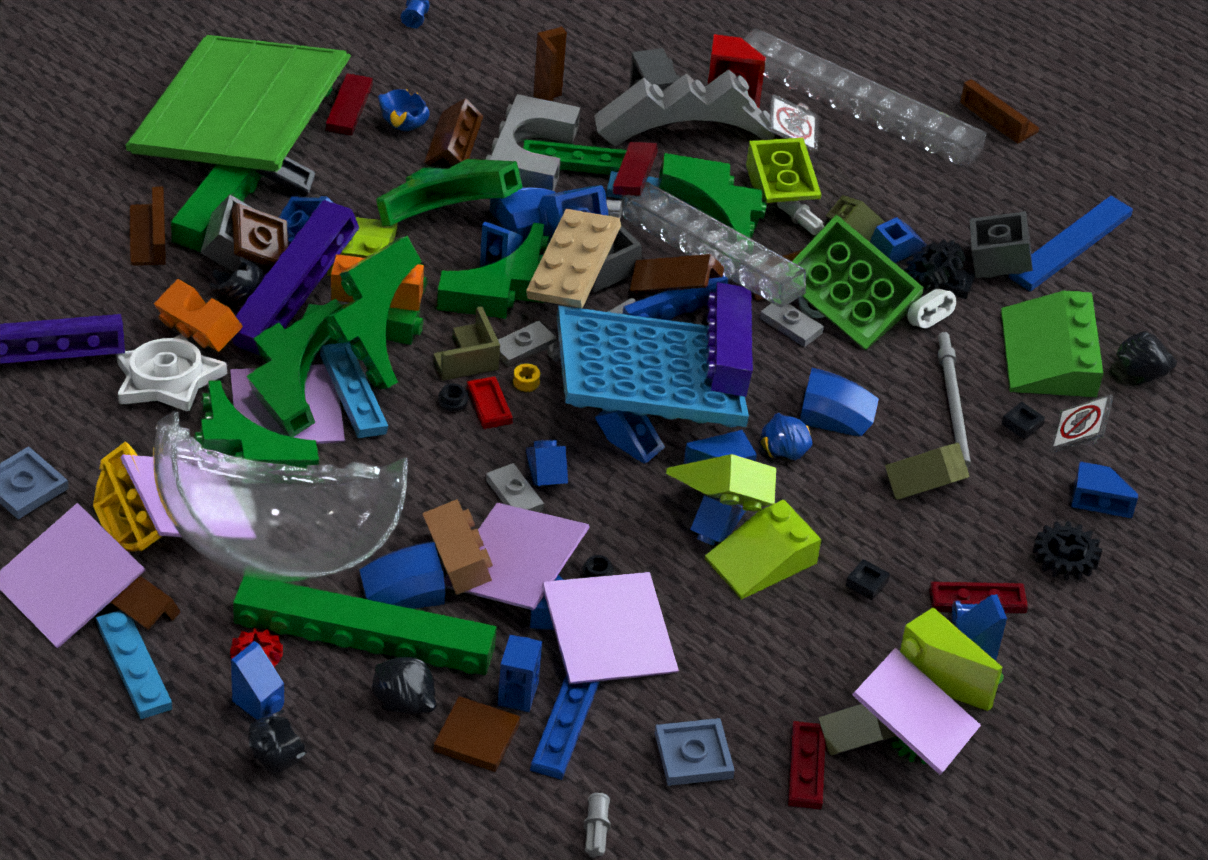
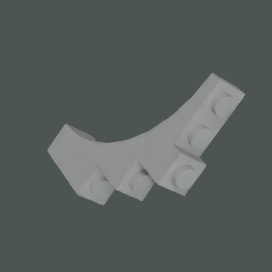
[594,69,775,146]

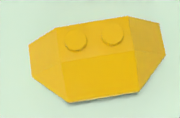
[93,441,162,551]

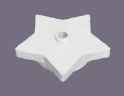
[116,334,227,411]

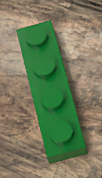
[523,139,627,175]

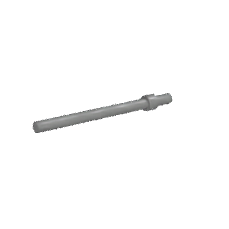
[938,332,971,467]

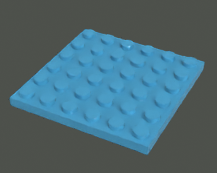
[556,305,749,427]

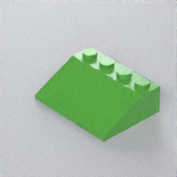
[779,214,924,350]
[1001,291,1103,397]

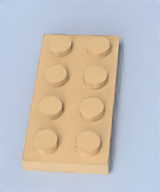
[526,209,621,308]

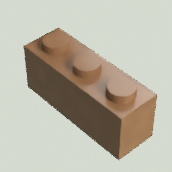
[423,499,493,595]

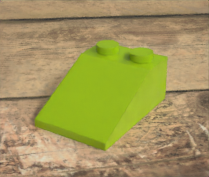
[746,138,821,203]
[327,217,398,276]
[666,454,776,511]
[705,500,821,600]
[900,608,1003,711]

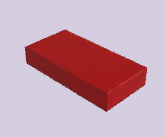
[466,376,513,429]

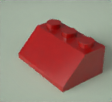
[708,34,766,108]

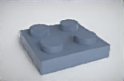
[0,446,69,519]
[655,718,735,786]

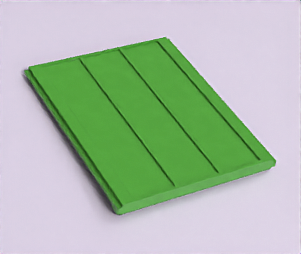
[126,35,351,172]

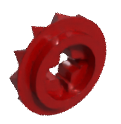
[230,627,283,667]

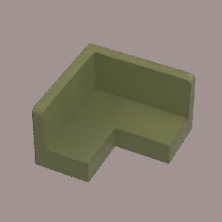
[825,195,885,242]
[433,307,500,381]
[885,442,969,500]
[819,704,897,755]

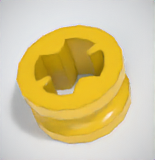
[513,363,540,392]

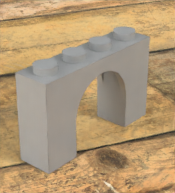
[486,94,580,191]

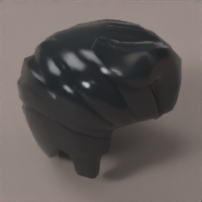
[209,257,264,308]
[1116,331,1177,385]
[372,657,437,715]
[248,709,307,773]

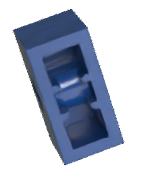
[498,635,542,712]

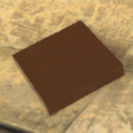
[232,203,288,268]
[433,696,521,772]

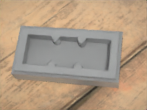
[760,298,824,348]
[498,321,556,367]
[486,463,544,512]

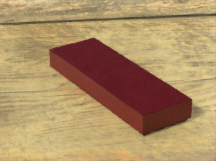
[326,73,373,135]
[613,142,658,196]
[929,582,1028,613]
[788,721,825,809]

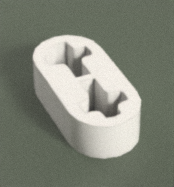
[908,289,956,328]

